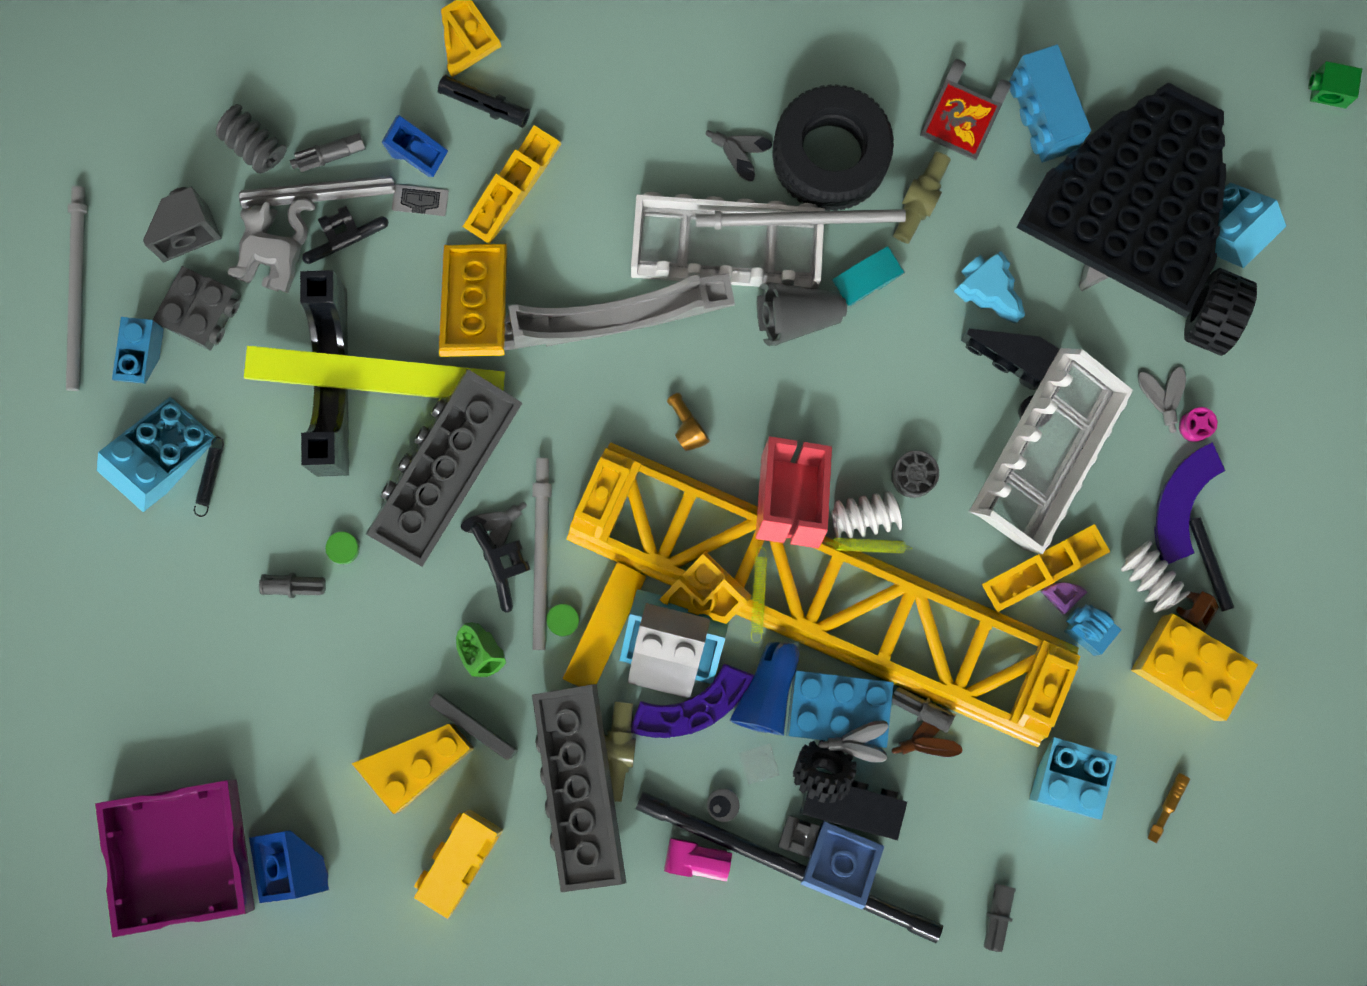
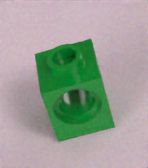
[1308,61,1363,109]

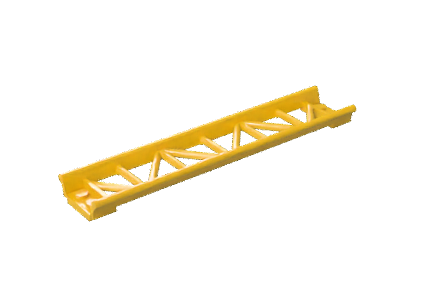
[566,442,1081,748]

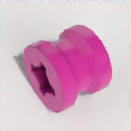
[1179,407,1218,442]

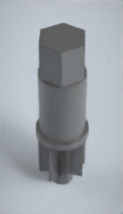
[290,133,366,172]

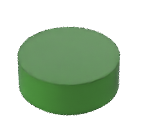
[325,532,359,565]
[547,604,579,637]

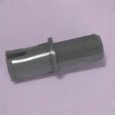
[259,573,326,598]
[892,688,956,733]
[984,884,1016,952]

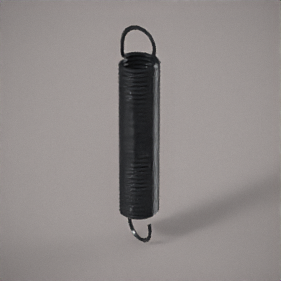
[194,437,224,517]

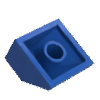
[249,830,329,903]

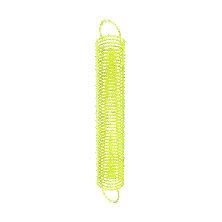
[826,538,912,553]
[750,547,767,643]

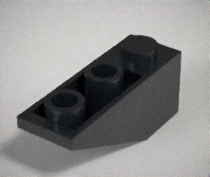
[961,328,1059,390]

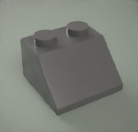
[143,186,222,263]

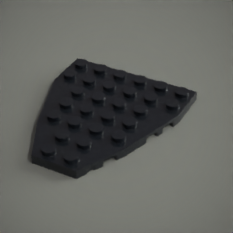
[1016,82,1226,318]

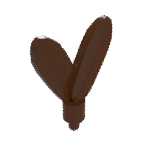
[892,708,963,757]

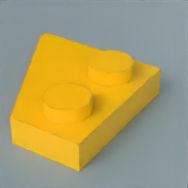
[441,0,502,78]

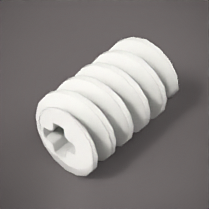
[832,491,902,541]
[1121,540,1190,613]

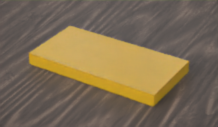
[439,244,507,357]

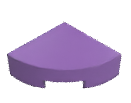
[1040,582,1087,615]

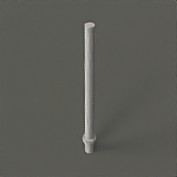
[66,186,88,391]
[696,209,906,230]

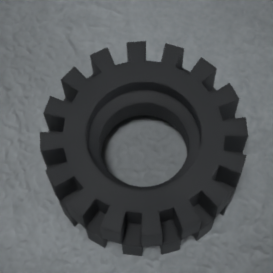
[793,740,857,803]

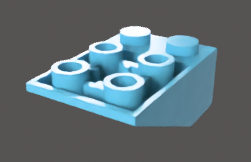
[97,397,217,512]

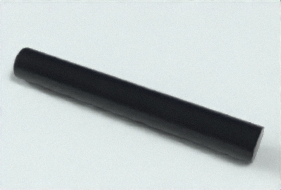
[1189,517,1234,612]

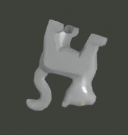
[228,198,315,293]

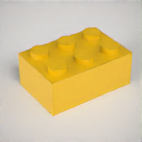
[1131,614,1258,721]

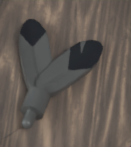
[705,130,772,181]
[461,502,527,561]

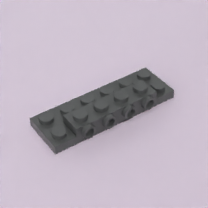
[366,369,522,567]
[532,684,627,892]

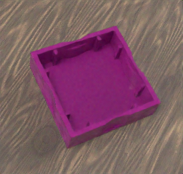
[95,779,255,938]

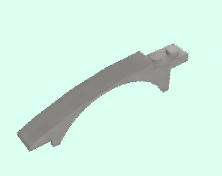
[505,273,735,351]

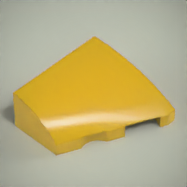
[659,551,752,624]

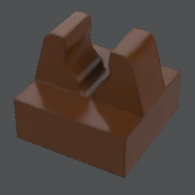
[1176,591,1219,632]

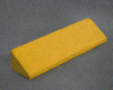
[563,562,647,687]

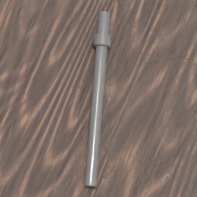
[532,458,552,650]

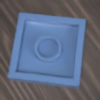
[801,821,884,909]

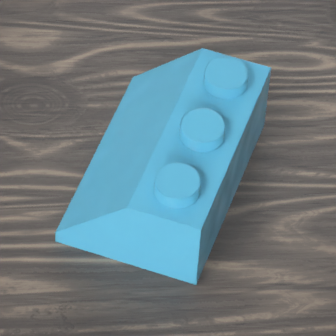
[619,589,729,684]

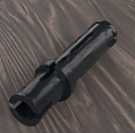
[437,75,530,128]

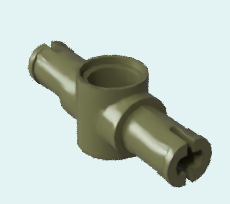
[893,152,951,244]
[604,702,636,802]

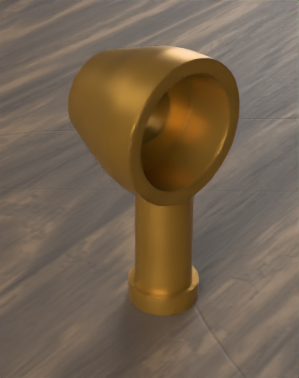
[667,393,710,451]

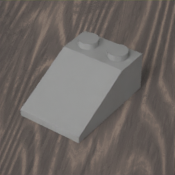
[628,603,710,699]

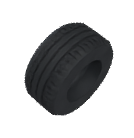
[772,84,894,211]

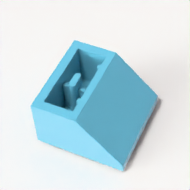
[1215,182,1286,268]
[1029,737,1117,820]

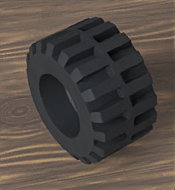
[1184,268,1257,356]

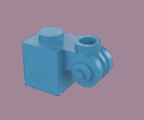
[1064,604,1122,656]

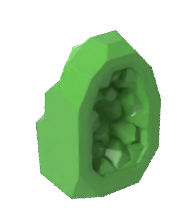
[456,622,506,677]

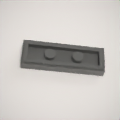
[429,693,518,760]

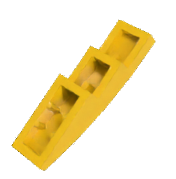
[462,125,562,244]
[982,524,1110,613]

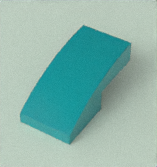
[832,246,905,307]

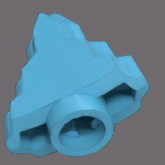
[954,251,1025,324]

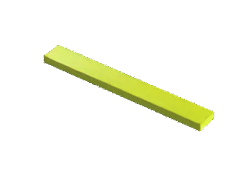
[244,346,505,399]

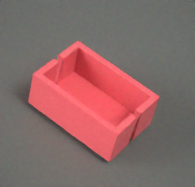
[755,436,832,548]

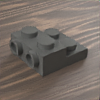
[153,266,241,351]

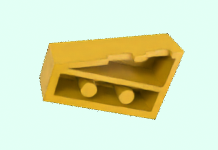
[351,724,474,814]
[414,809,503,919]

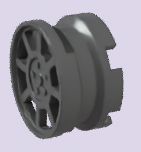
[891,451,939,498]

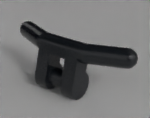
[302,206,389,264]
[471,522,531,613]

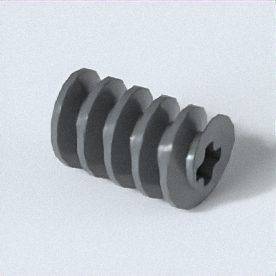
[216,104,286,174]

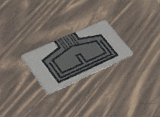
[392,184,449,216]

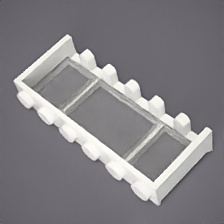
[631,192,825,289]
[969,348,1133,554]

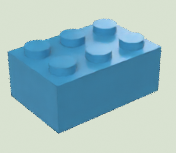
[1009,44,1091,163]
[786,671,894,748]

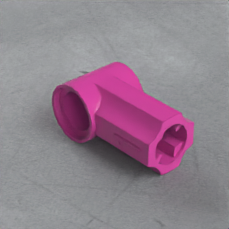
[664,838,732,881]

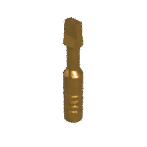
[1147,773,1190,843]

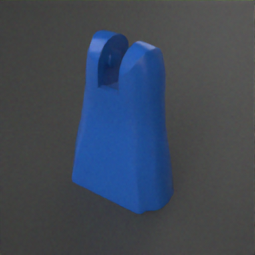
[730,642,800,736]

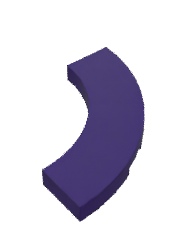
[1154,442,1226,564]
[631,663,754,738]

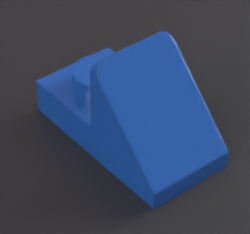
[382,115,448,177]

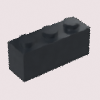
[800,771,907,841]

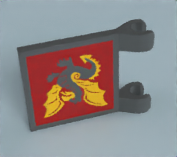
[920,59,1011,161]

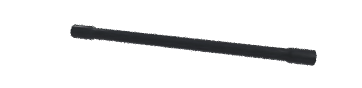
[635,791,943,944]

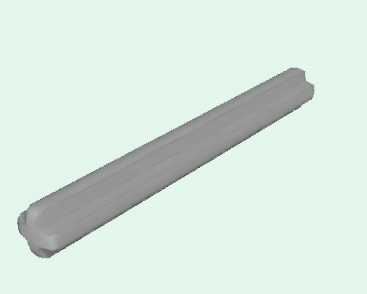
[239,175,395,208]

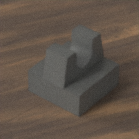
[778,815,820,858]

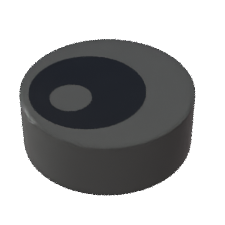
[707,789,740,822]

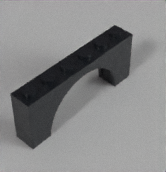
[300,270,349,477]

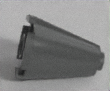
[757,282,847,346]

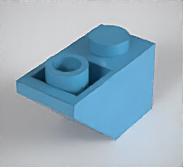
[112,317,164,384]

